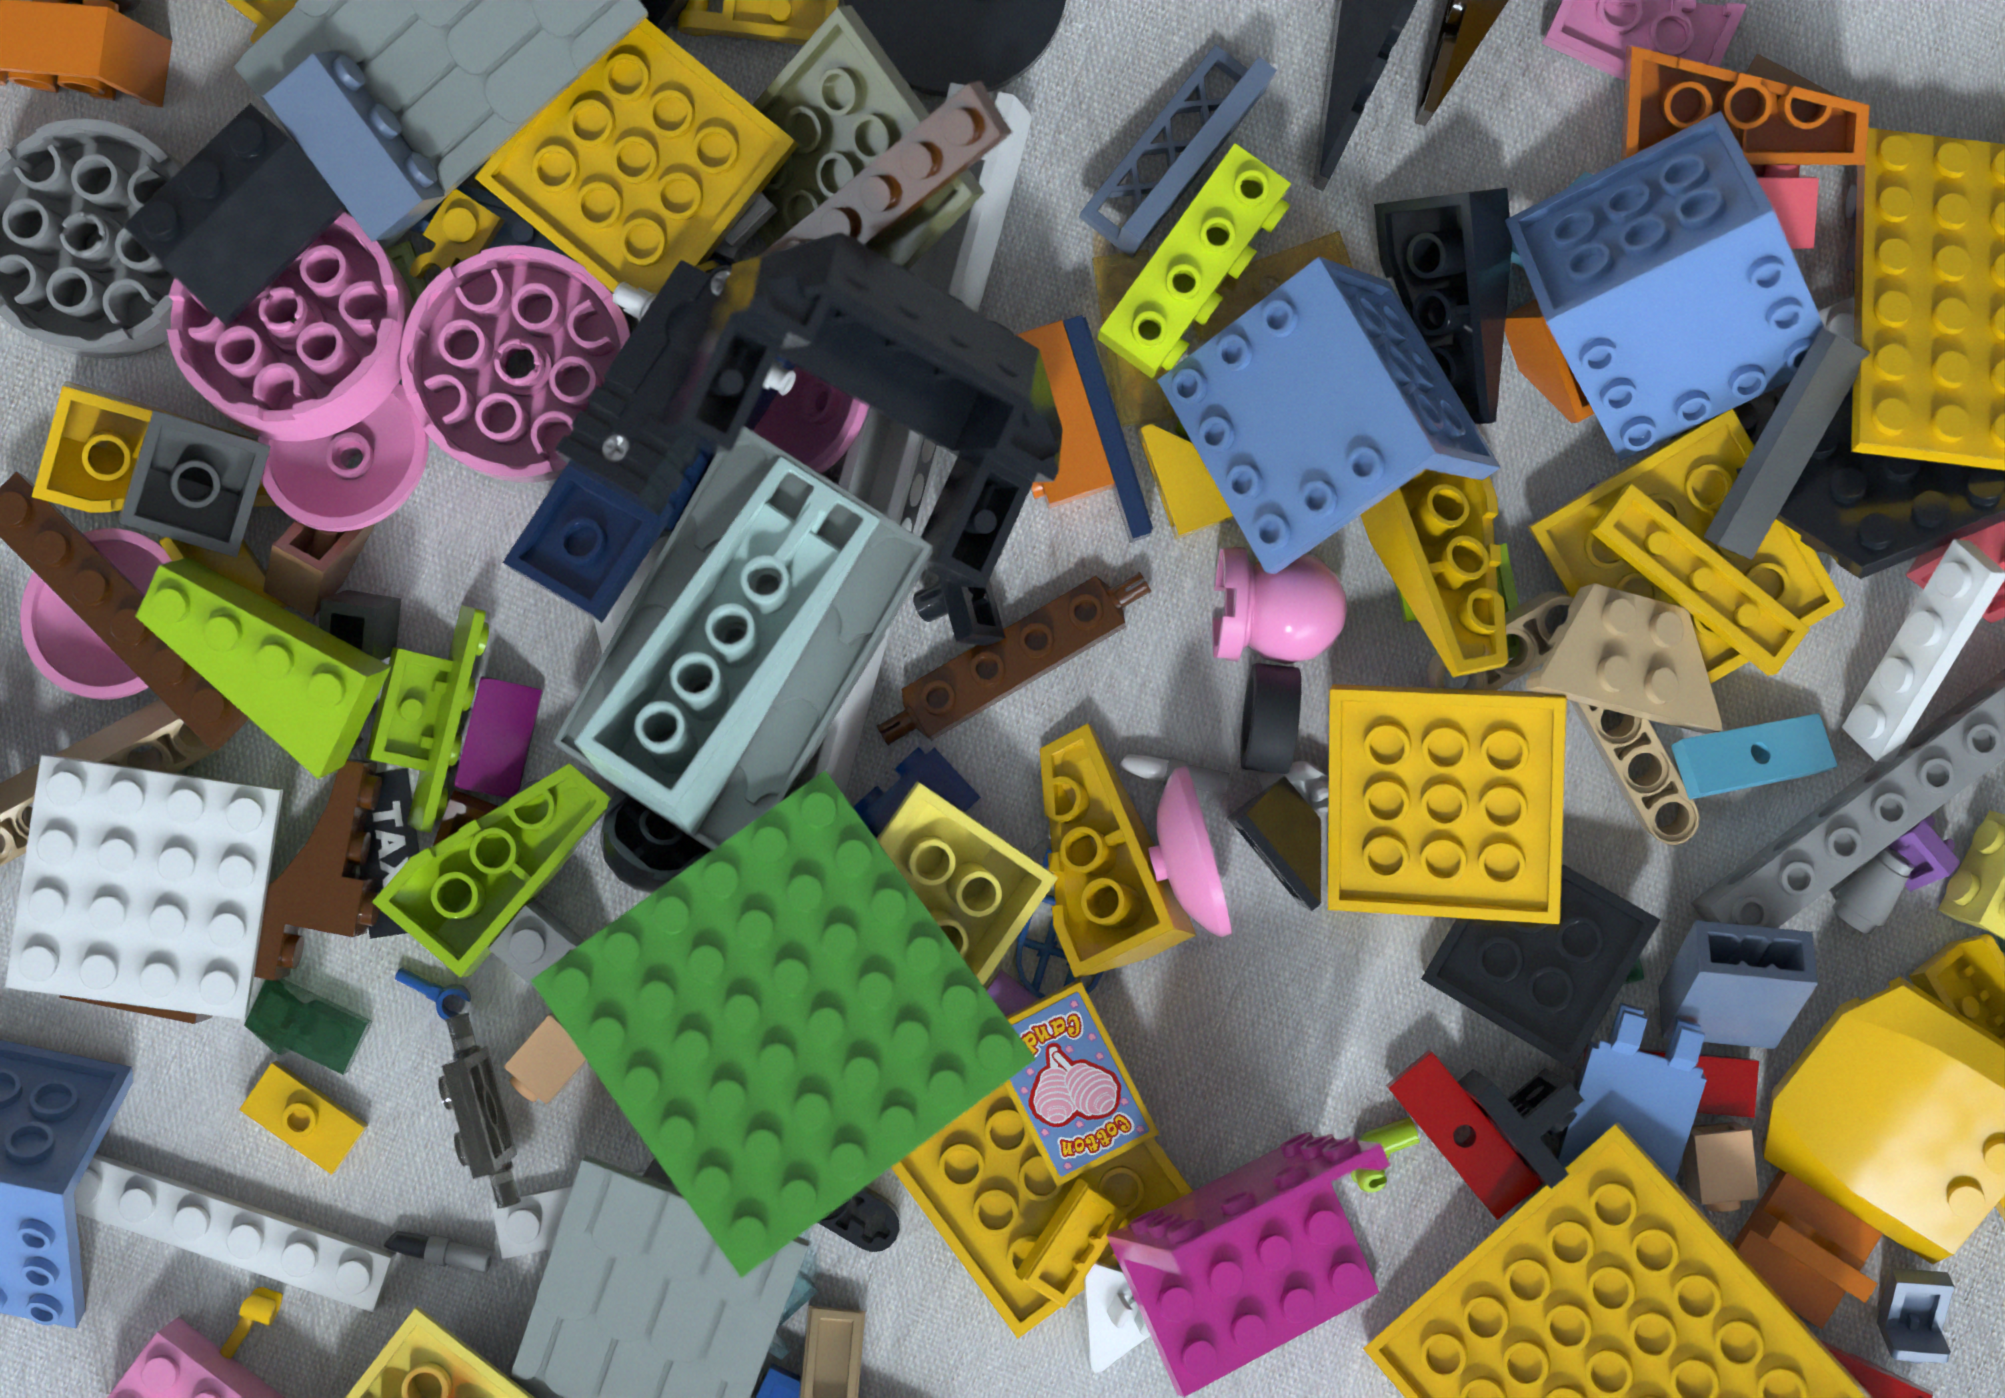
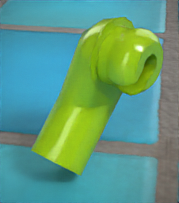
[1350,1116,1420,1193]

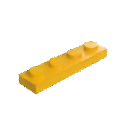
[1590,484,1810,676]

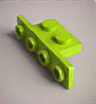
[365,605,489,833]

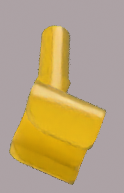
[220,1287,283,1359]

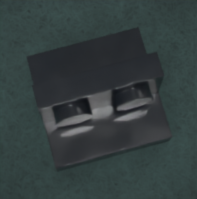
[1458,1068,1584,1189]

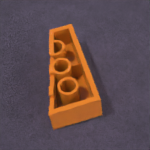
[0,0,172,108]
[1621,45,1870,165]

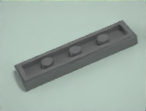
[1704,328,1870,560]

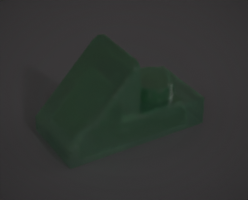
[244,978,373,1075]

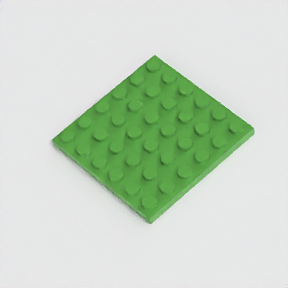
[530,770,1036,1279]

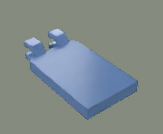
[1555,1002,1707,1182]

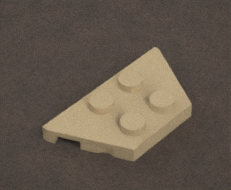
[1526,584,1722,734]

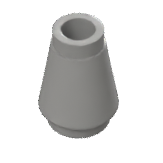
[1832,847,1914,934]

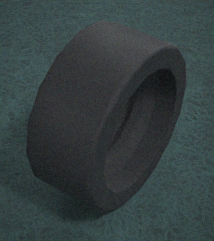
[1240,663,1302,774]

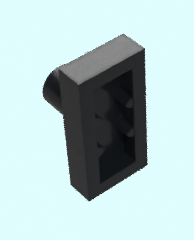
[913,576,1006,646]

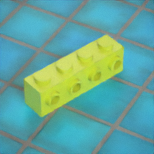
[1097,143,1291,379]

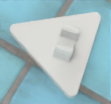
[1084,1261,1150,1372]

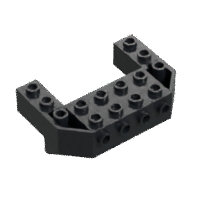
[657,232,1063,588]

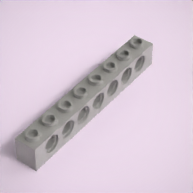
[1691,669,2005,928]

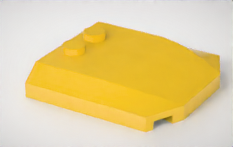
[1761,976,2005,1265]

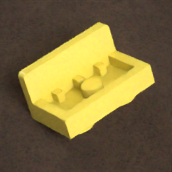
[1937,810,2005,940]

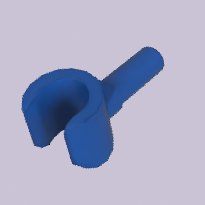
[395,967,471,1022]

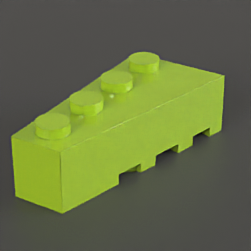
[136,558,391,780]

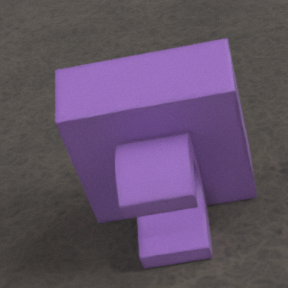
[1878,815,1960,892]

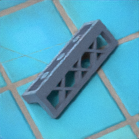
[1079,44,1277,259]

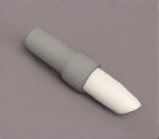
[1120,754,1229,795]

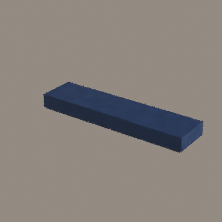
[1063,315,1153,543]

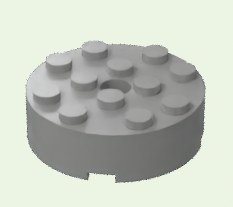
[0,118,184,359]

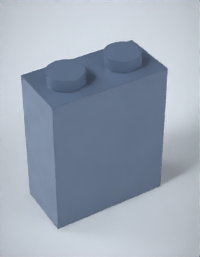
[1658,920,1818,1049]

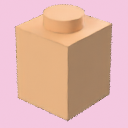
[503,1012,587,1105]
[1683,1122,1759,1212]

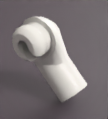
[1256,760,1329,813]

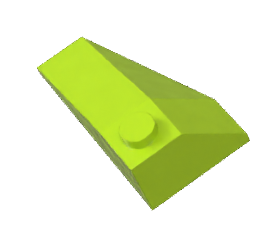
[372,763,612,977]

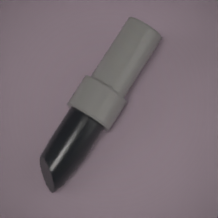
[384,1231,493,1273]

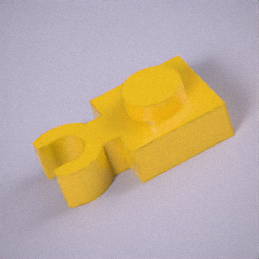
[410,189,505,280]

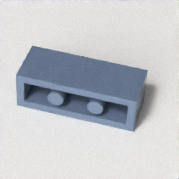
[263,51,445,242]

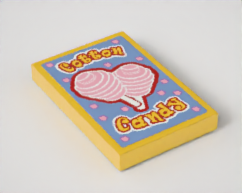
[1004,979,1159,1187]

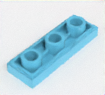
[1671,713,1838,800]

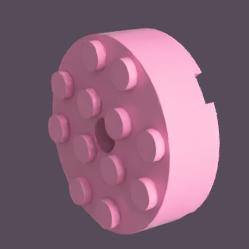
[167,212,414,441]
[400,245,633,483]

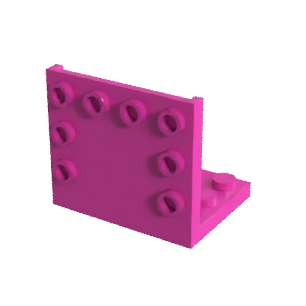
[1106,1132,1390,1397]

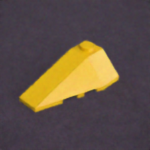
[32,381,277,513]

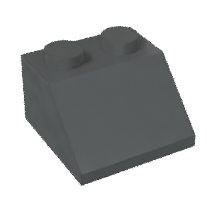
[119,410,271,557]

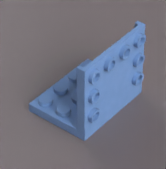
[1505,111,1825,461]
[1157,257,1501,574]
[0,1040,133,1329]

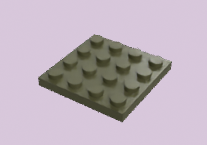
[752,5,985,270]

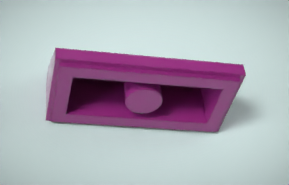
[455,676,543,798]

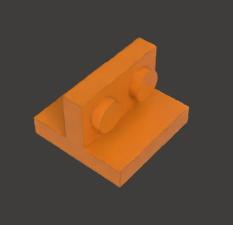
[1732,1169,1883,1329]

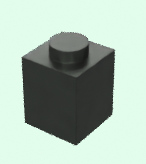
[319,590,401,661]

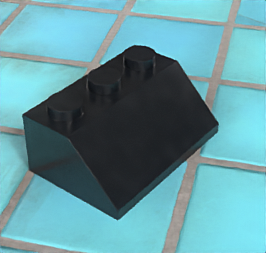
[122,103,347,327]

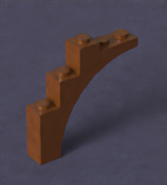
[59,759,382,1024]

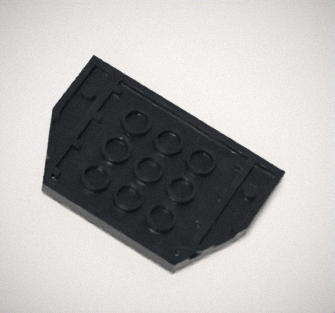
[1700,381,2005,579]

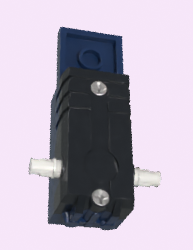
[503,260,796,623]

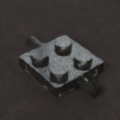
[438,1012,521,1209]

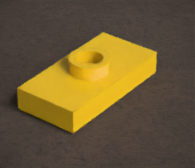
[239,1061,369,1175]
[1014,1178,1129,1309]

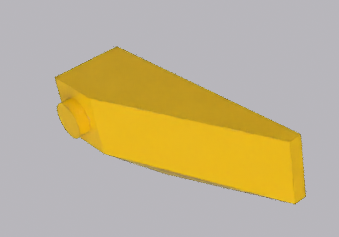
[1360,469,1508,677]
[1039,723,1196,978]

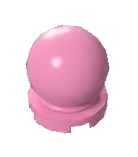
[1212,546,1347,665]

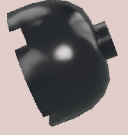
[600,789,712,894]

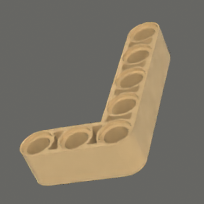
[1427,591,1700,845]
[0,699,215,866]

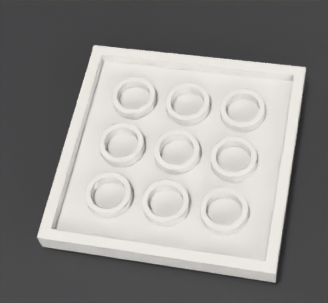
[5,754,283,1020]

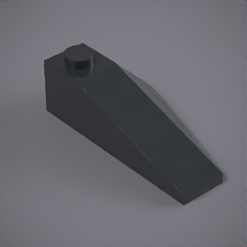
[1313,0,1417,192]
[1374,188,1512,424]

